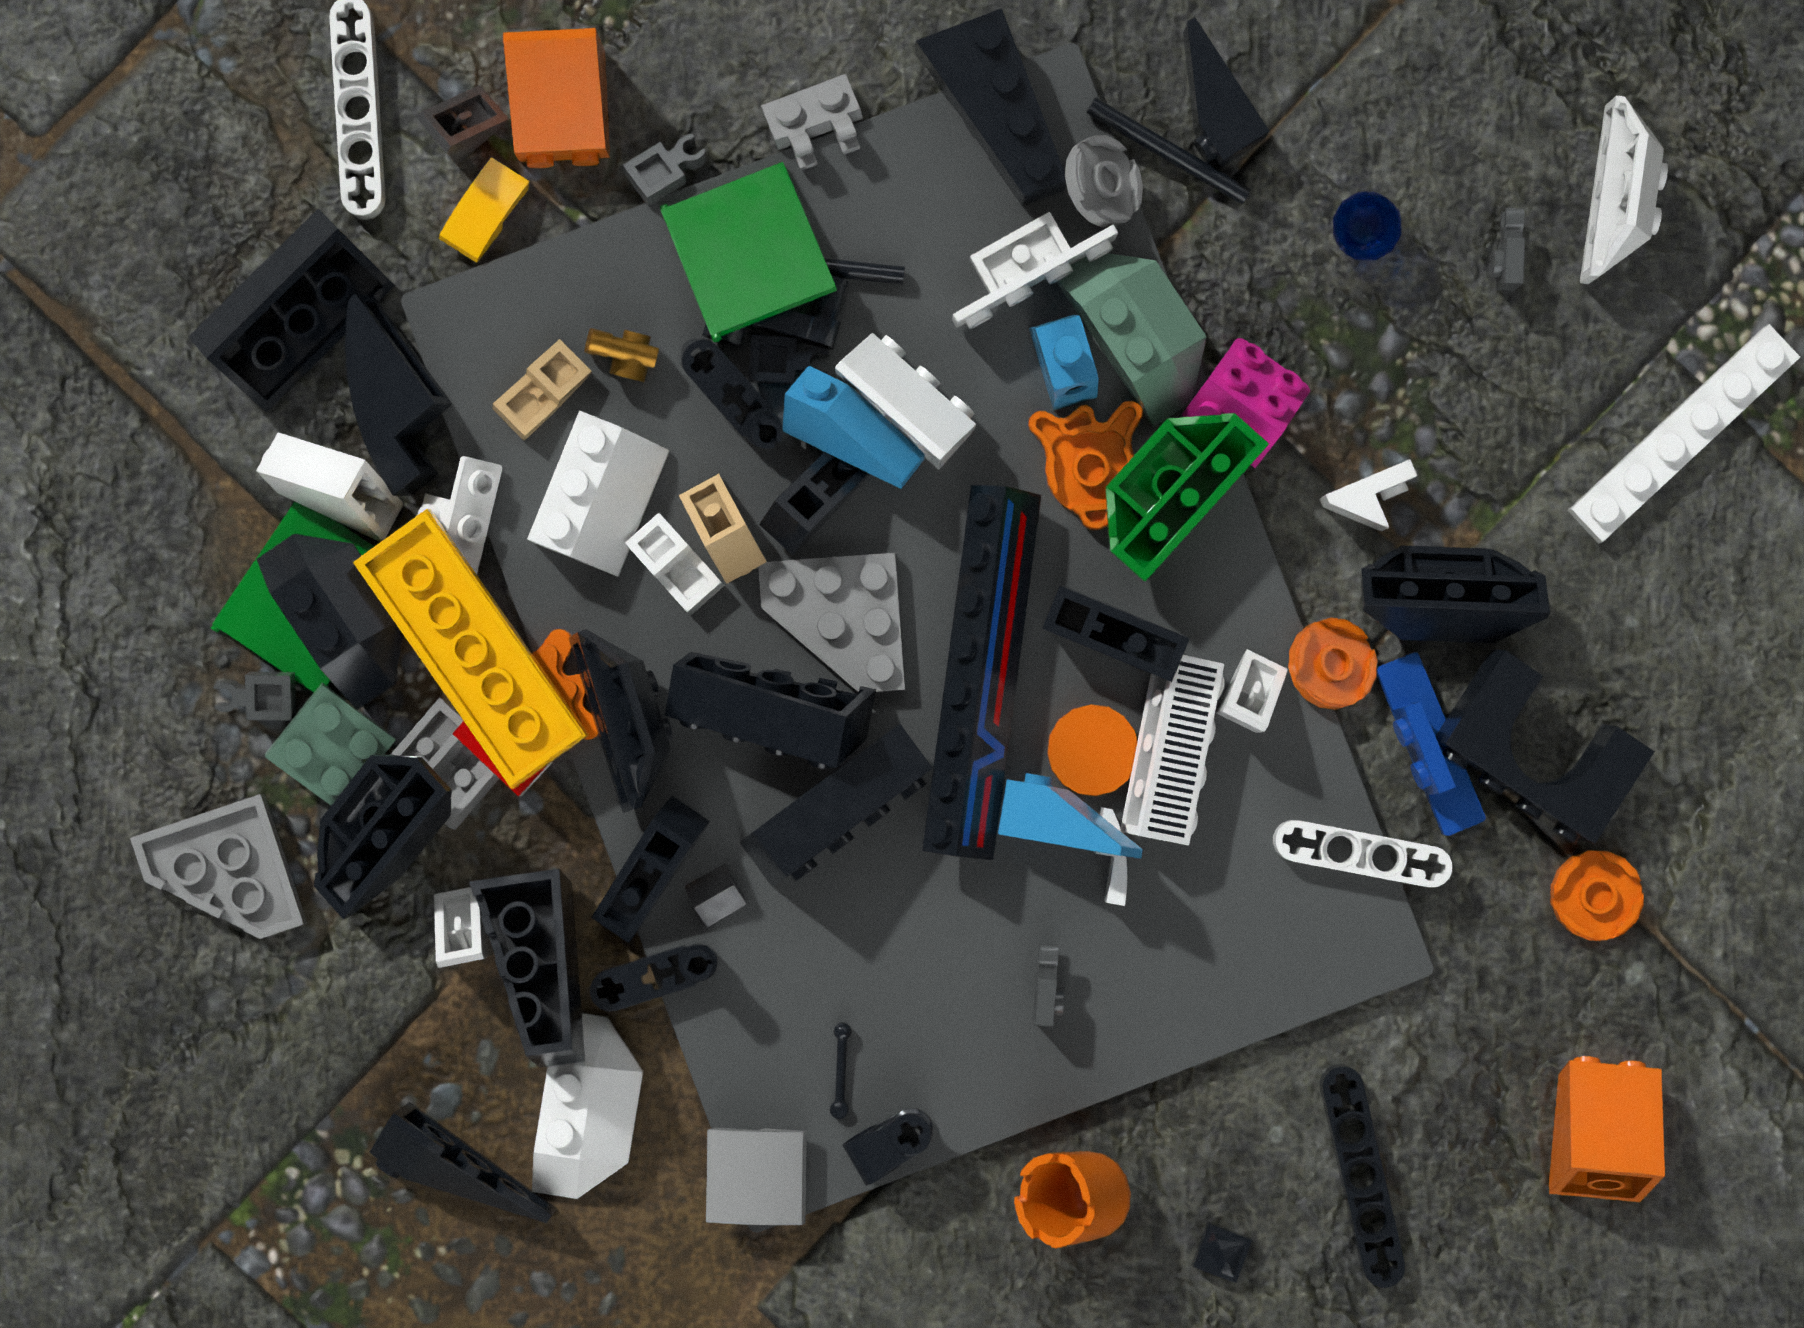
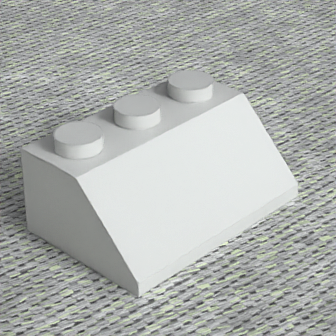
[835,333,976,470]
[527,410,670,577]

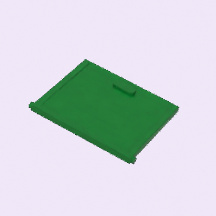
[660,162,837,342]
[211,501,375,693]

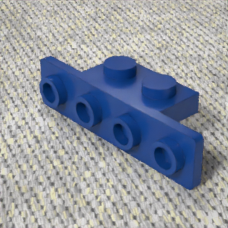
[1377,652,1486,836]

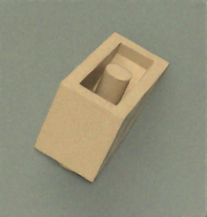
[679,474,767,584]

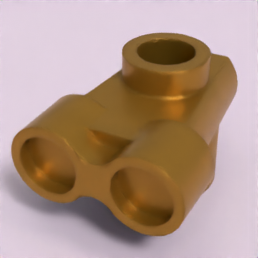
[584,328,659,382]

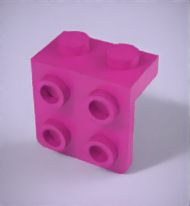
[1182,338,1310,468]

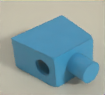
[1029,315,1099,411]

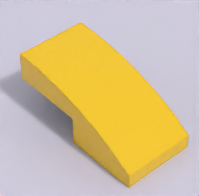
[439,157,530,263]

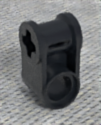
[842,1108,933,1186]

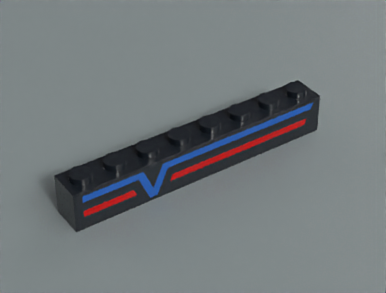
[922,485,1042,860]

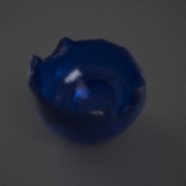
[1332,191,1403,261]

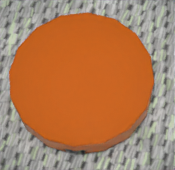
[1288,617,1378,710]
[1047,704,1137,796]
[1550,850,1644,941]

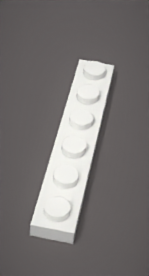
[1567,324,1800,544]

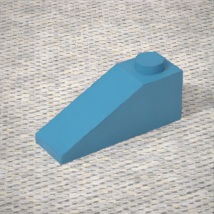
[782,366,925,489]
[998,773,1143,859]

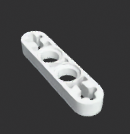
[1273,820,1452,887]

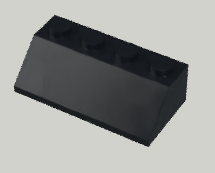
[188,209,395,413]

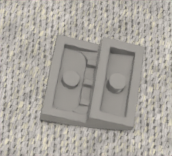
[390,697,499,830]
[706,1127,807,1225]

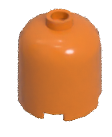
[1014,1151,1131,1249]

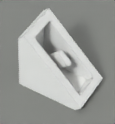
[1215,649,1288,733]
[434,887,493,968]

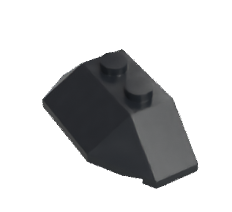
[257,534,403,710]
[1360,545,1550,643]
[569,629,673,813]
[314,754,452,919]

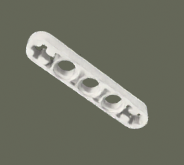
[329,0,386,220]

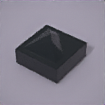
[1192,1221,1252,1283]

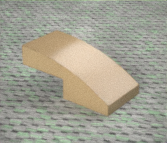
[492,339,592,441]

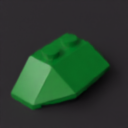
[1105,413,1269,582]

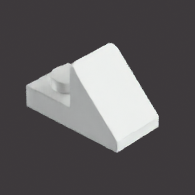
[1319,459,1417,531]

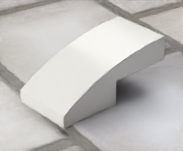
[625,513,725,616]
[1093,807,1127,906]

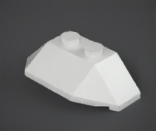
[1580,95,1668,284]
[532,1013,644,1199]

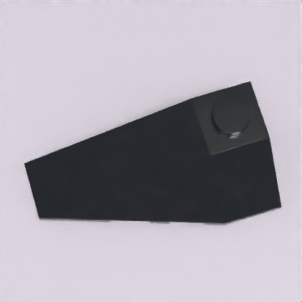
[369,1102,557,1223]

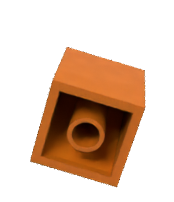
[503,28,610,168]
[1549,1056,1665,1202]

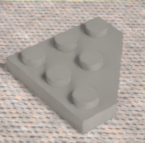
[758,553,905,692]
[130,794,307,939]

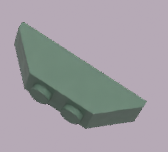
[1056,253,1207,428]

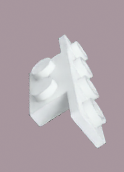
[952,212,1118,329]
[417,456,502,574]

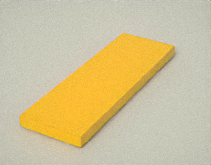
[353,509,589,789]

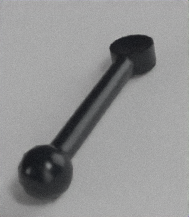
[830,1022,852,1119]

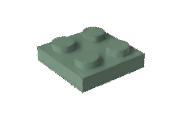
[265,683,396,805]

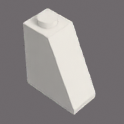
[256,432,404,542]

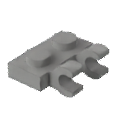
[761,74,863,171]

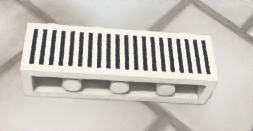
[1120,655,1224,846]

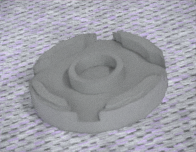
[1065,135,1143,228]

